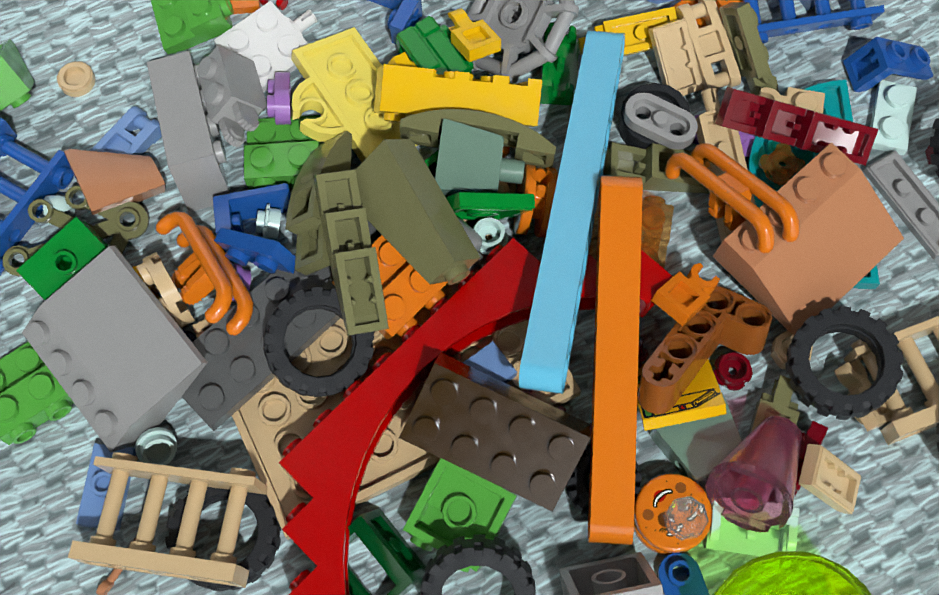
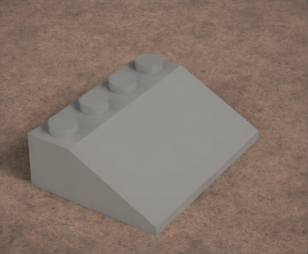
[22,246,208,452]

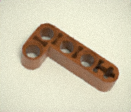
[638,286,772,414]

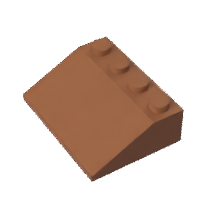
[713,142,904,336]

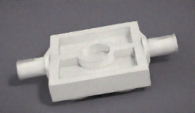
[214,1,317,92]

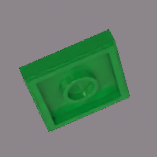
[446,192,535,220]

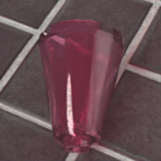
[705,416,802,533]

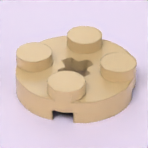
[136,252,195,328]

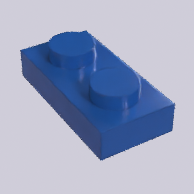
[214,227,296,274]

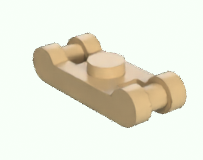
[675,0,741,92]

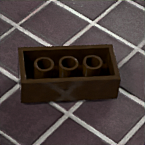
[399,352,591,512]

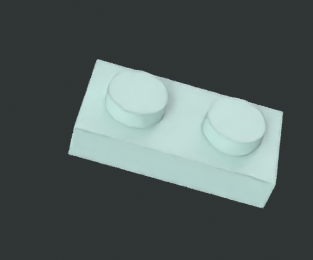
[870,80,917,155]

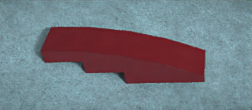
[715,87,879,166]

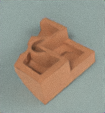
[64,149,165,215]

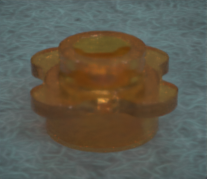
[759,143,806,185]

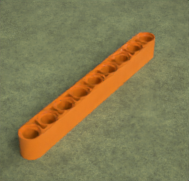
[588,176,643,545]

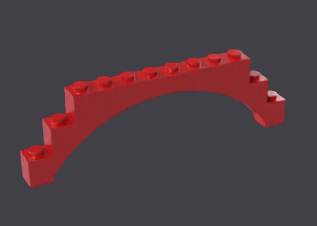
[279,238,673,595]

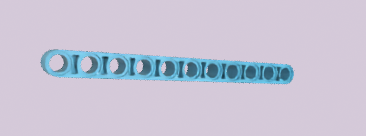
[519,30,625,394]

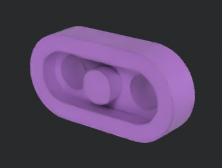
[267,72,291,125]

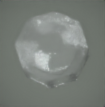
[663,496,709,541]

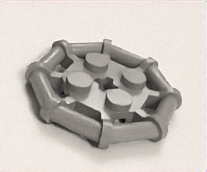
[468,0,579,83]

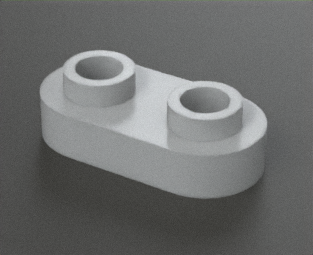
[624,93,698,150]

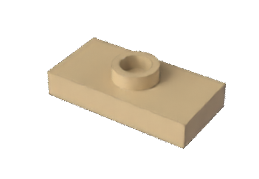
[648,18,704,96]
[799,444,861,514]

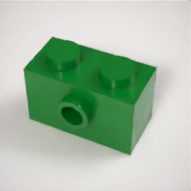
[16,217,108,301]

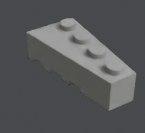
[147,51,231,213]

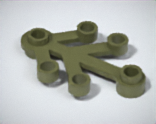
[3,186,149,277]

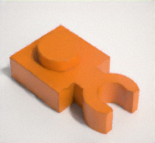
[651,263,720,326]

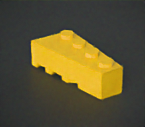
[374,64,542,127]

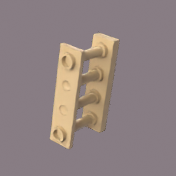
[844,316,939,445]
[68,452,268,588]

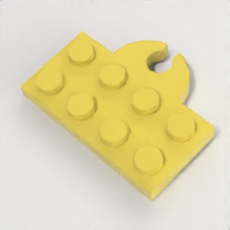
[291,27,418,163]

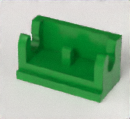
[540,22,579,106]

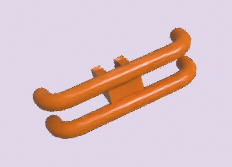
[665,143,800,254]
[156,211,253,336]

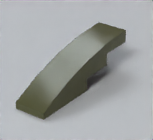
[602,142,710,194]
[313,169,389,336]

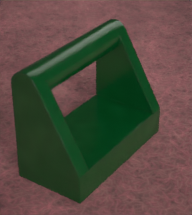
[348,508,426,595]

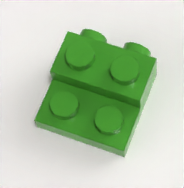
[151,0,234,55]
[244,115,322,190]
[0,342,74,445]
[403,458,518,573]

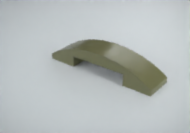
[399,109,556,168]

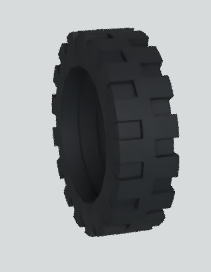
[263,287,374,397]
[785,306,904,420]
[165,487,281,591]
[420,534,536,595]

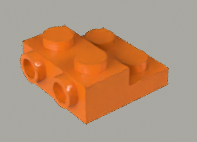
[332,235,448,340]

